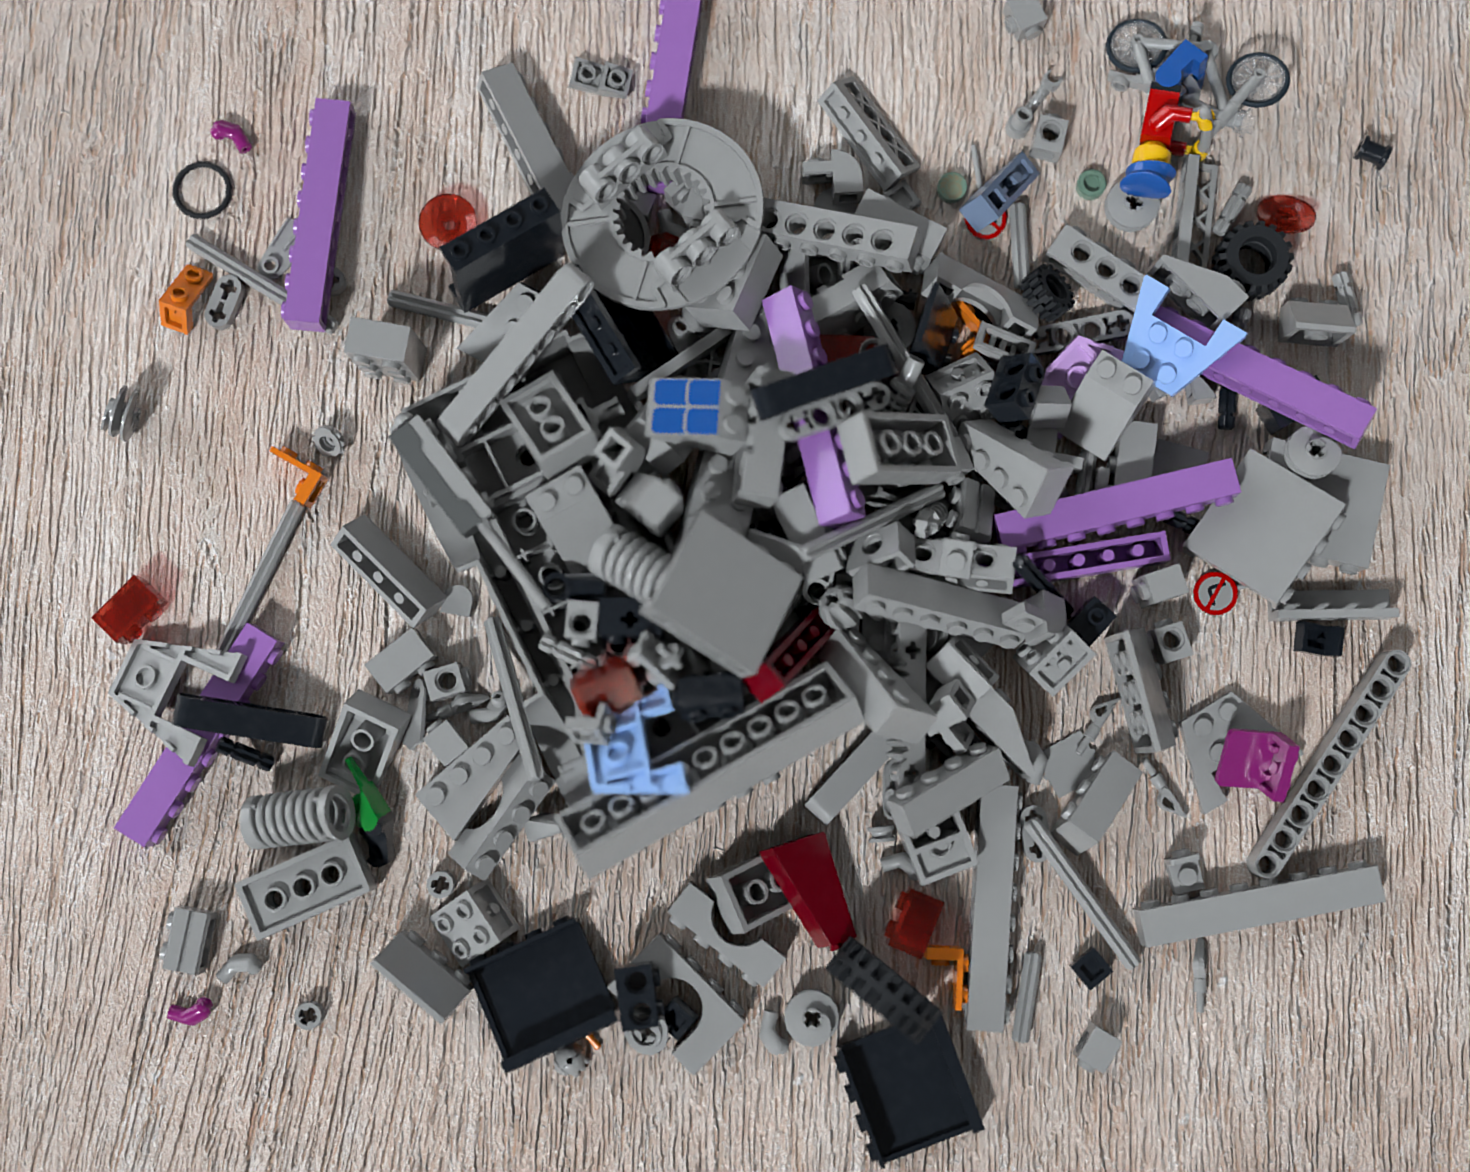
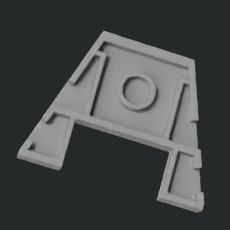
[1178,691,1304,814]

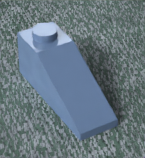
[959,151,1040,232]

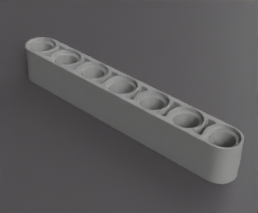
[436,262,595,447]

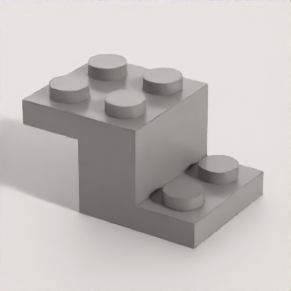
[893,812,979,886]

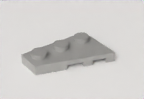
[456,282,540,362]

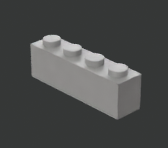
[330,514,447,628]
[886,742,1011,838]

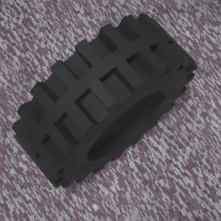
[825,936,943,1044]

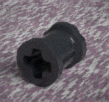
[1353,134,1393,171]

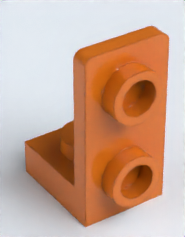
[159,264,213,335]
[951,301,991,360]
[269,446,328,509]
[924,944,969,1011]

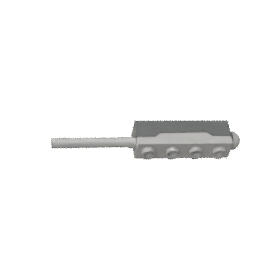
[388,412,552,611]

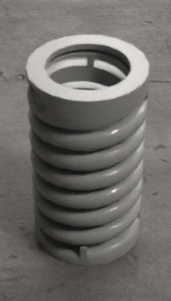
[588,524,674,603]
[239,785,356,850]

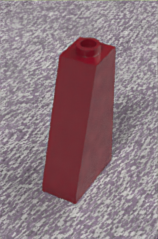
[760,831,857,951]

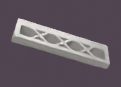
[817,76,921,192]
[1171,154,1218,268]
[627,328,732,412]
[1267,589,1399,622]

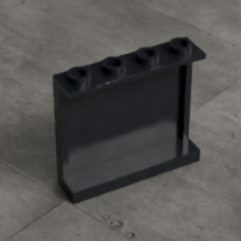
[439,188,564,313]
[572,264,679,385]
[463,915,620,1073]
[833,1014,985,1169]

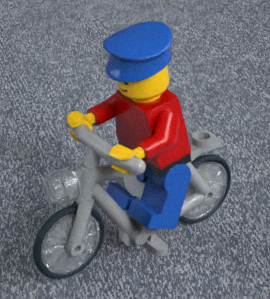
[1106,19,1290,199]

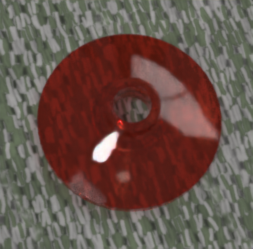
[419,193,477,250]
[1256,195,1316,234]

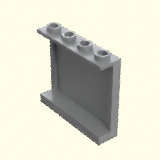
[1263,437,1390,575]
[1183,448,1347,609]
[639,510,803,678]

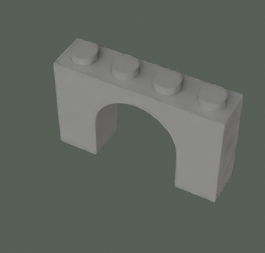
[607,932,746,1076]

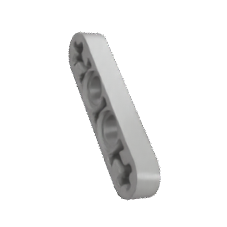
[1029,310,1133,356]
[777,382,890,442]

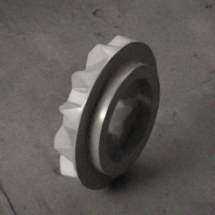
[624,1005,670,1055]

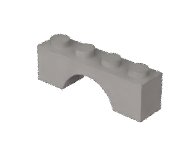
[921,252,1039,339]
[448,754,556,881]
[667,881,786,988]

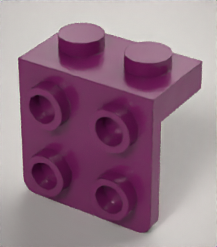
[1214,728,1300,802]

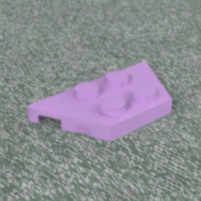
[1041,335,1124,439]

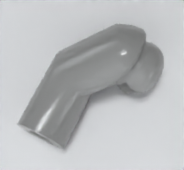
[469,690,507,724]
[880,852,918,881]
[216,953,262,984]

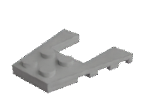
[108,639,248,767]

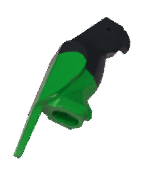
[345,756,396,868]

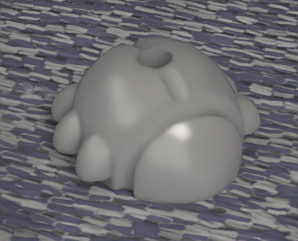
[312,425,346,457]
[554,1042,590,1077]

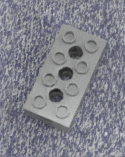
[234,833,378,941]

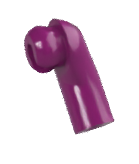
[210,120,252,154]
[167,997,213,1026]

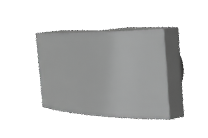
[568,57,633,99]

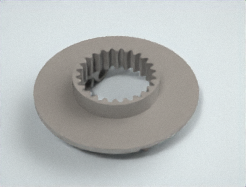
[561,118,764,311]

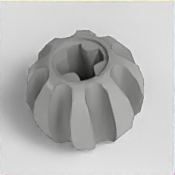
[819,584,864,630]

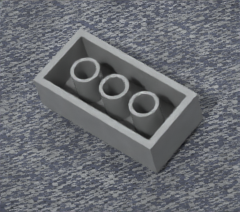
[837,411,963,484]

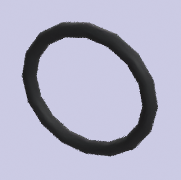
[172,161,232,219]

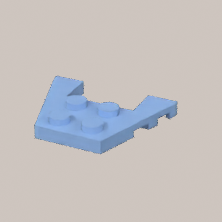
[1122,275,1248,397]
[584,683,690,794]

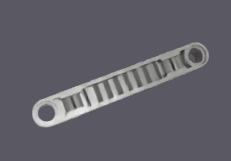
[883,617,926,819]

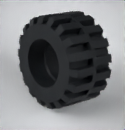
[1211,220,1294,302]

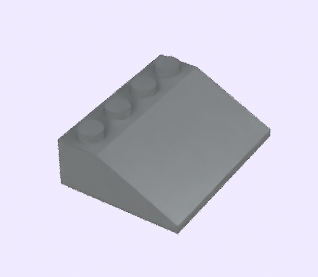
[1104,627,1178,754]

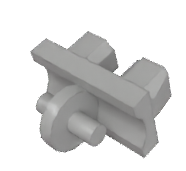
[627,630,684,690]

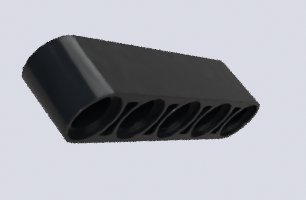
[750,343,898,421]
[172,693,328,748]

